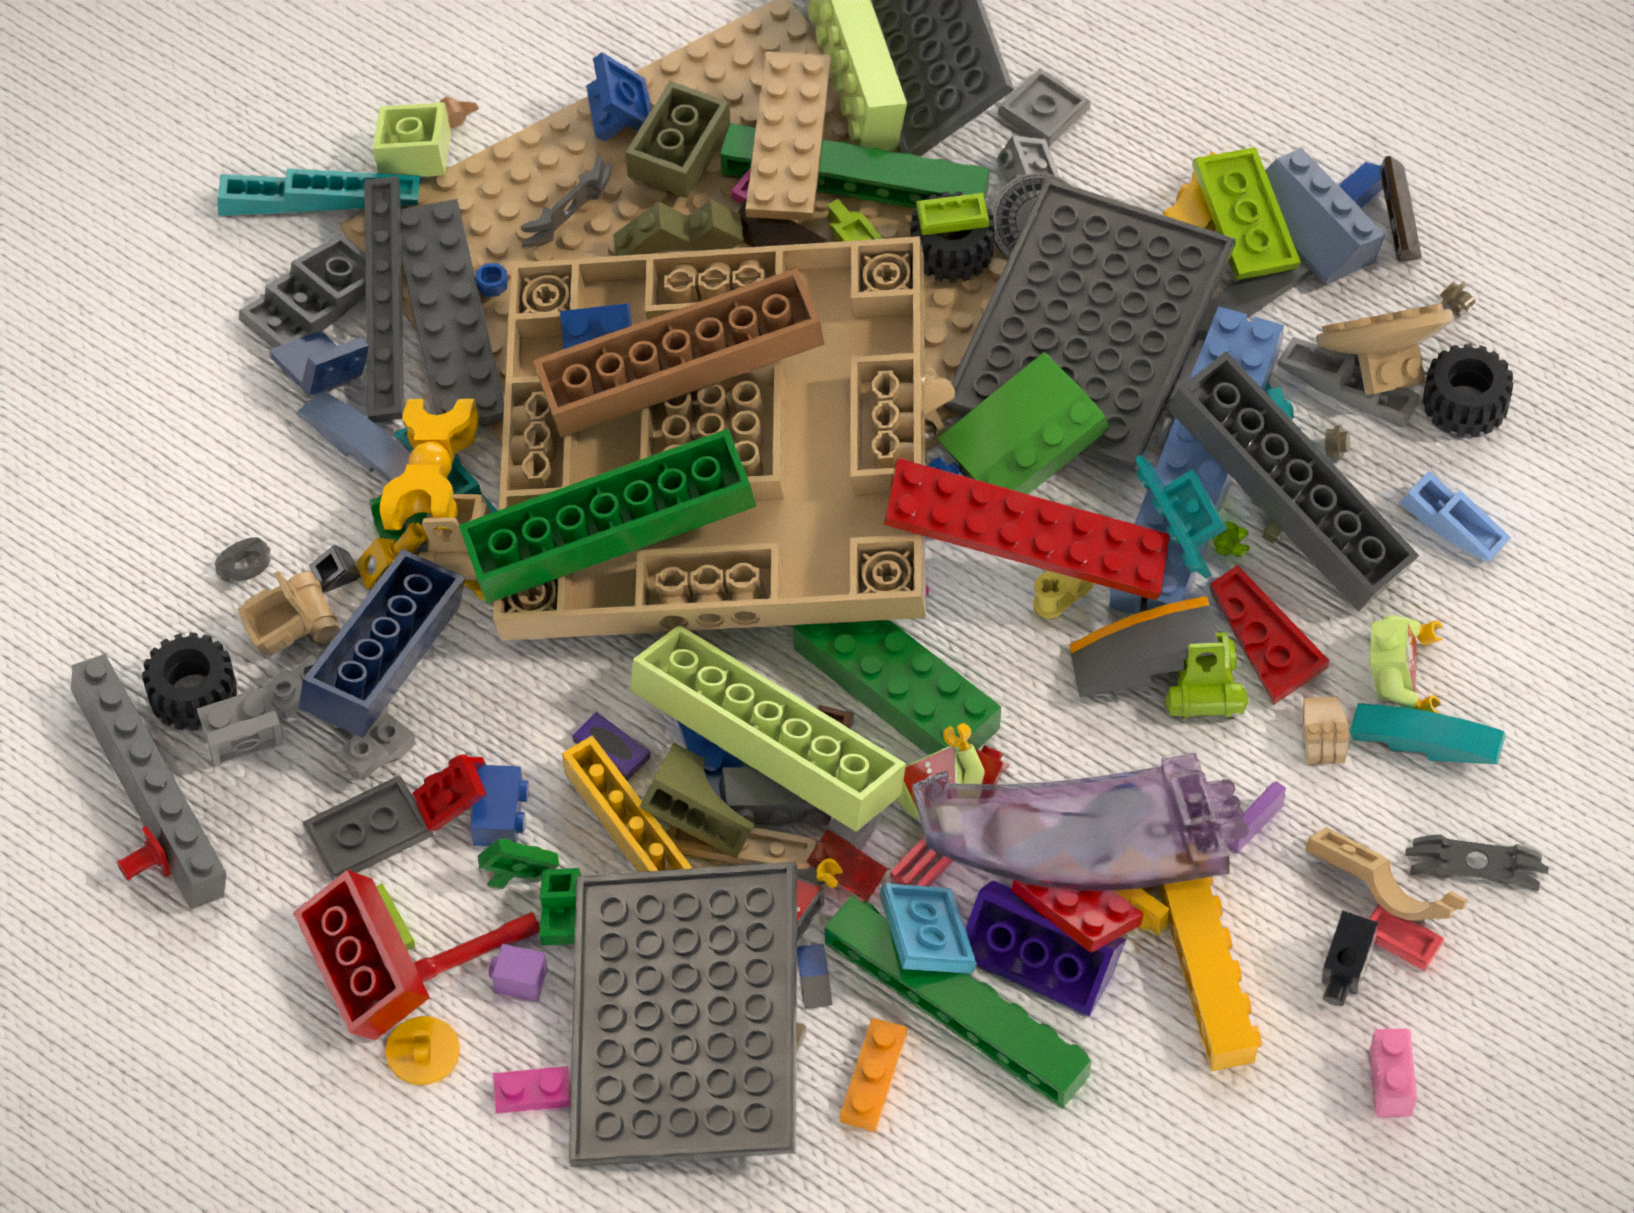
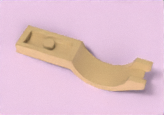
[1305,827,1468,921]

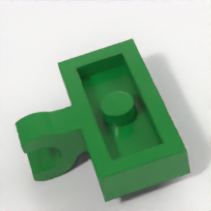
[477,839,560,890]

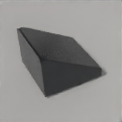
[309,544,361,593]

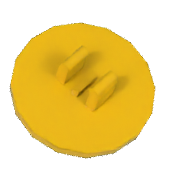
[385,1016,460,1086]

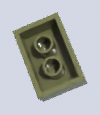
[626,81,730,198]

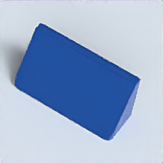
[1339,162,1383,208]

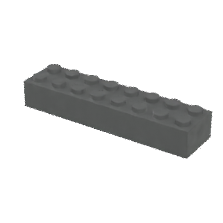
[1167,351,1420,612]

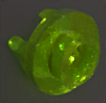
[1213,521,1250,557]

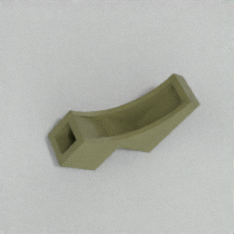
[613,200,743,256]

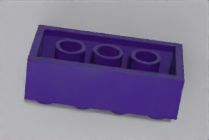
[965,880,1126,1016]

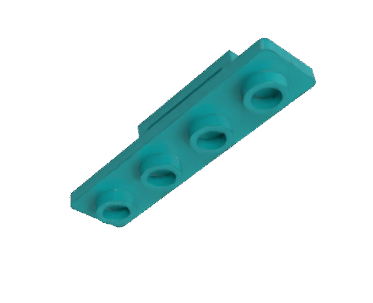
[1135,454,1227,579]

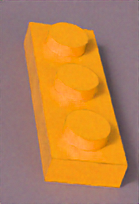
[840,1017,908,1132]

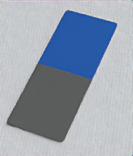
[797,944,833,1008]

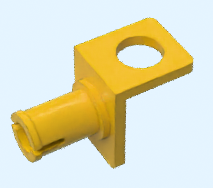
[356,523,428,589]

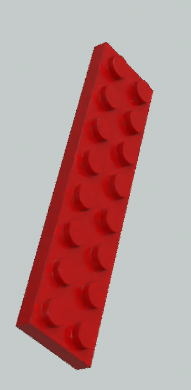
[883,458,1169,600]

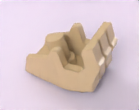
[1302,696,1349,765]

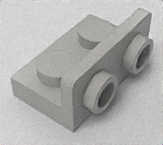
[998,136,1060,183]

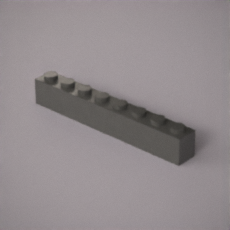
[71,654,227,909]

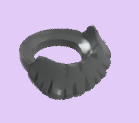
[215,537,271,582]

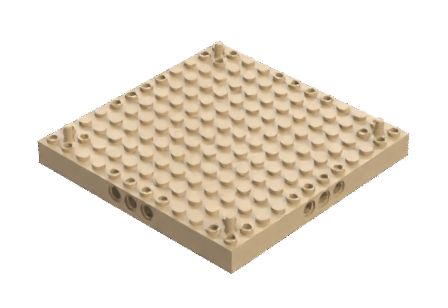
[493,237,926,641]

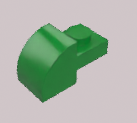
[539,868,581,946]

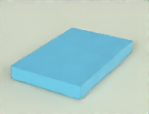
[879,883,976,974]

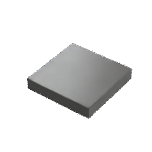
[998,68,1091,147]

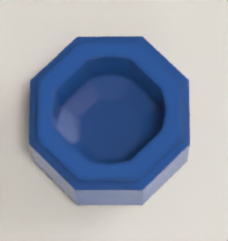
[475,263,508,297]

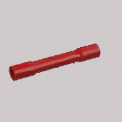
[413,912,540,982]

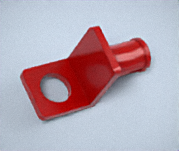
[116,826,171,881]

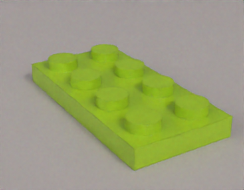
[1192,147,1301,280]

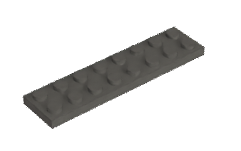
[401,199,504,426]

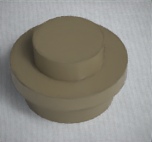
[1325,425,1350,460]

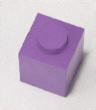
[488,944,548,1002]

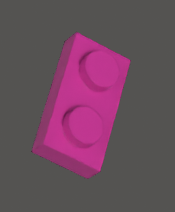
[493,1066,571,1114]

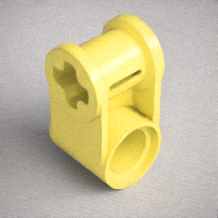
[1033,570,1095,619]

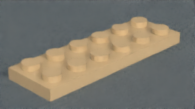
[746,51,831,221]

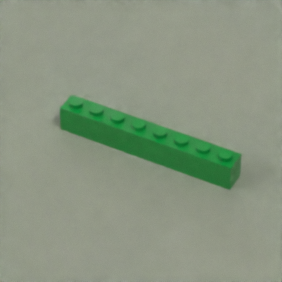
[720,123,989,209]
[824,896,1091,1108]

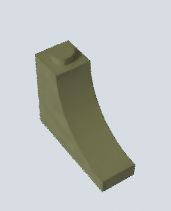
[639,742,755,859]

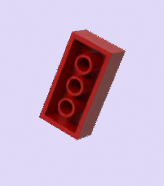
[293,870,430,1040]

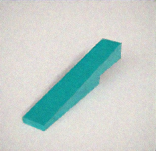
[217,168,420,216]

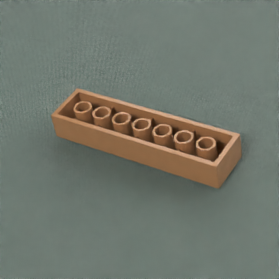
[533,268,825,438]

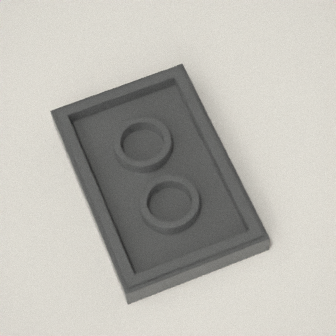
[302,775,433,880]

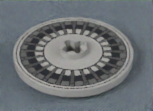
[991,173,1072,259]

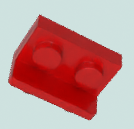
[412,754,487,831]

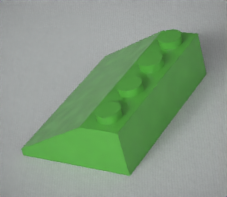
[937,352,1110,494]

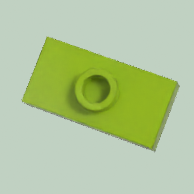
[916,193,989,235]

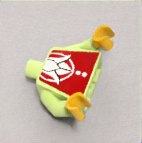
[1370,615,1443,714]
[895,723,985,838]

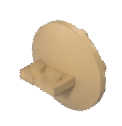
[1316,303,1454,395]

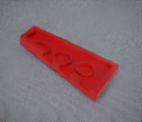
[1210,565,1330,705]

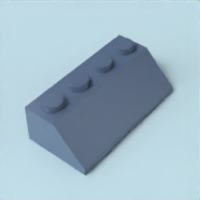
[1265,148,1386,285]

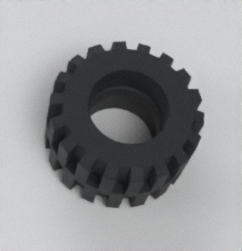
[910,191,995,283]
[1423,344,1514,438]
[142,632,237,731]

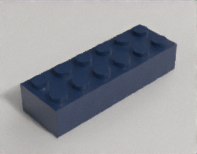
[298,549,465,738]

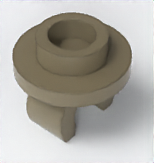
[1440,281,1476,317]

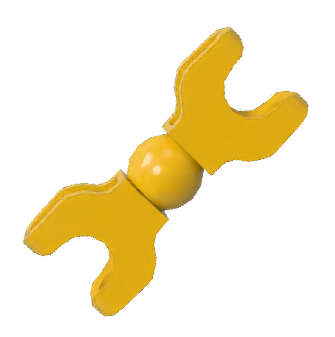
[380,399,479,530]

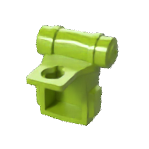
[1165,632,1249,719]

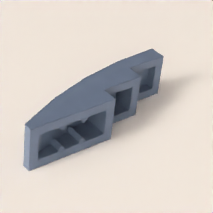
[298,390,411,483]

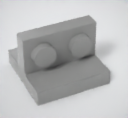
[197,687,284,767]

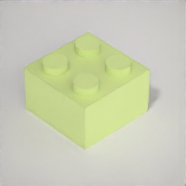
[373,102,451,177]

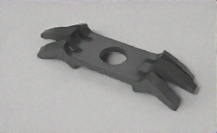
[521,154,611,248]
[1405,834,1549,891]

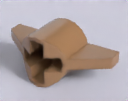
[440,97,479,128]

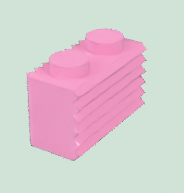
[1369,1028,1417,1118]

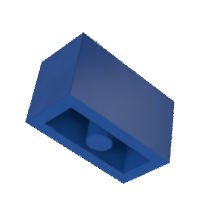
[470,765,529,846]

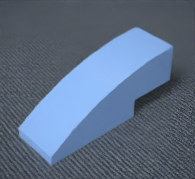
[1398,471,1511,562]

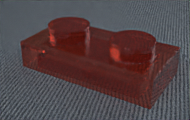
[806,829,888,901]

